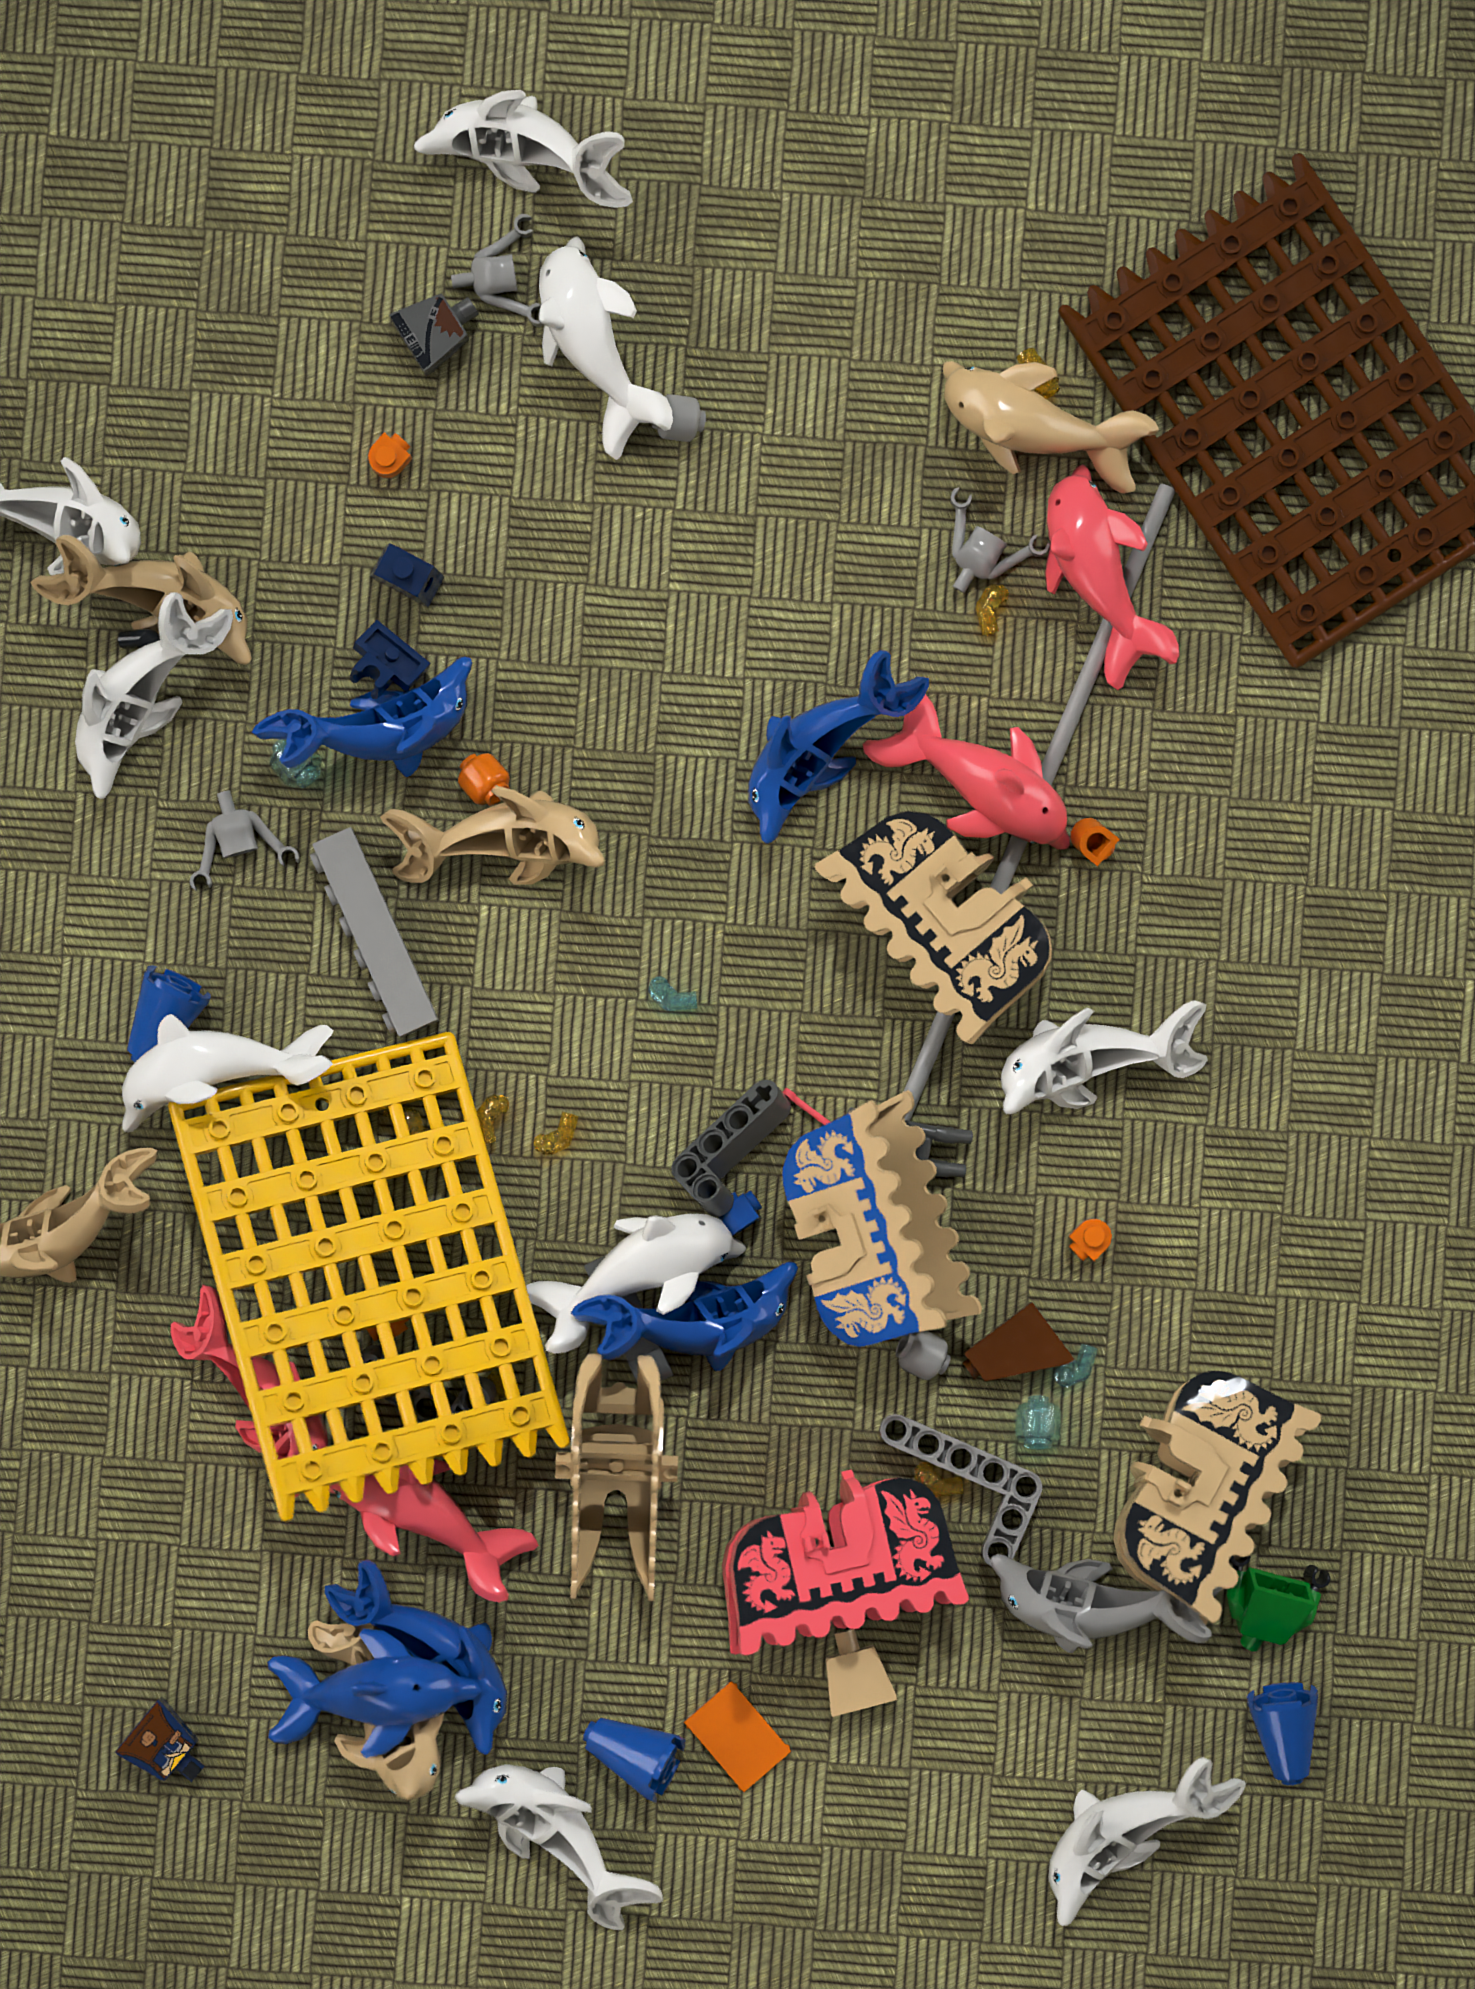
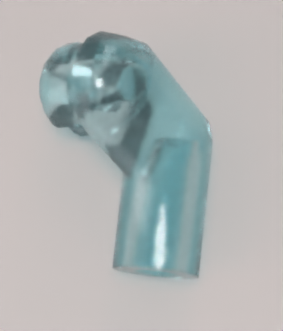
[648,976,697,1011]
[1053,1343,1098,1387]

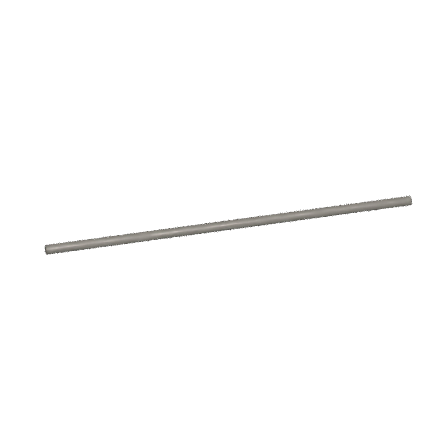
[903,483,1176,1121]

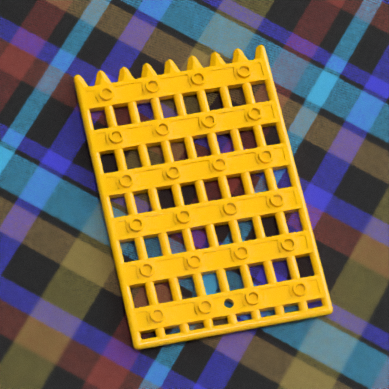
[168,1032,570,1522]

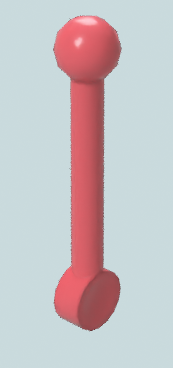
[783,1088,830,1125]

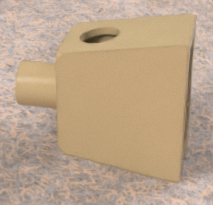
[826,1629,897,1717]

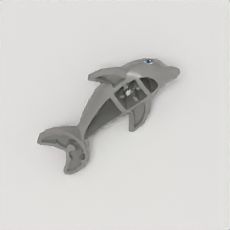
[990,1554,1222,1653]

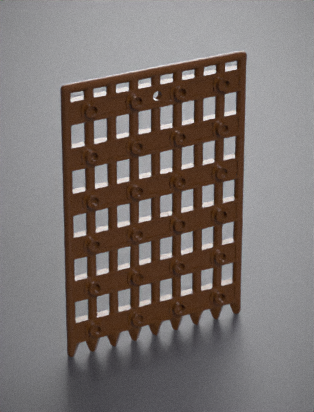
[1058,153,1475,668]

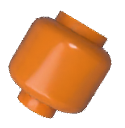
[458,753,510,806]

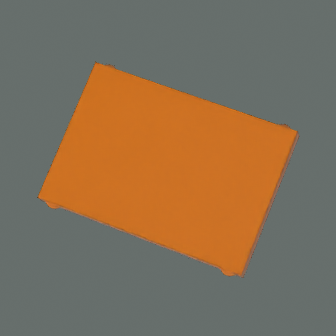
[684,1681,792,1792]

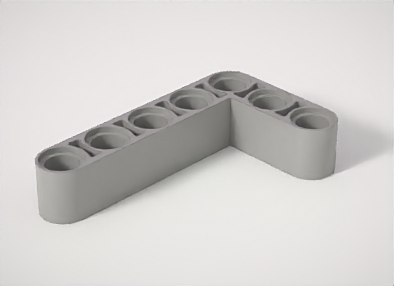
[879,1414,1042,1567]

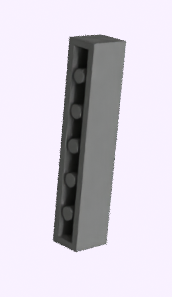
[310,827,439,1038]

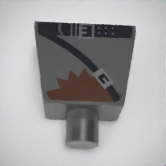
[389,294,479,377]

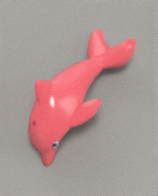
[1045,464,1179,690]
[862,694,1070,850]
[170,1285,328,1498]
[330,1459,539,1603]

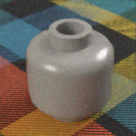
[652,394,706,442]
[896,1330,951,1380]

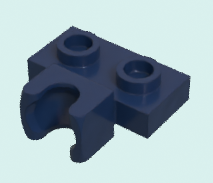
[350,620,431,699]

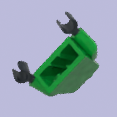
[1227,1554,1331,1652]

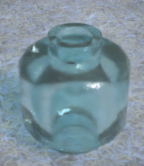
[269,739,322,788]
[1015,1396,1061,1450]

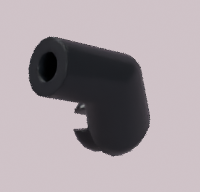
[118,629,160,649]

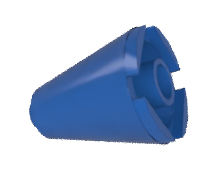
[127,965,211,1062]
[1247,1682,1318,1785]
[583,1717,686,1803]

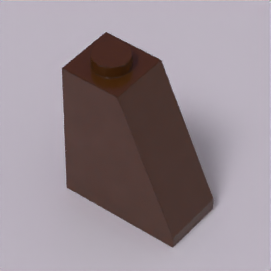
[962,1302,1074,1382]

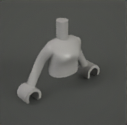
[451,214,544,327]
[950,487,1050,593]
[190,790,300,892]

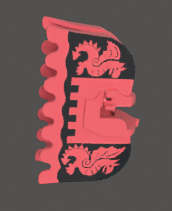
[722,1469,969,1656]

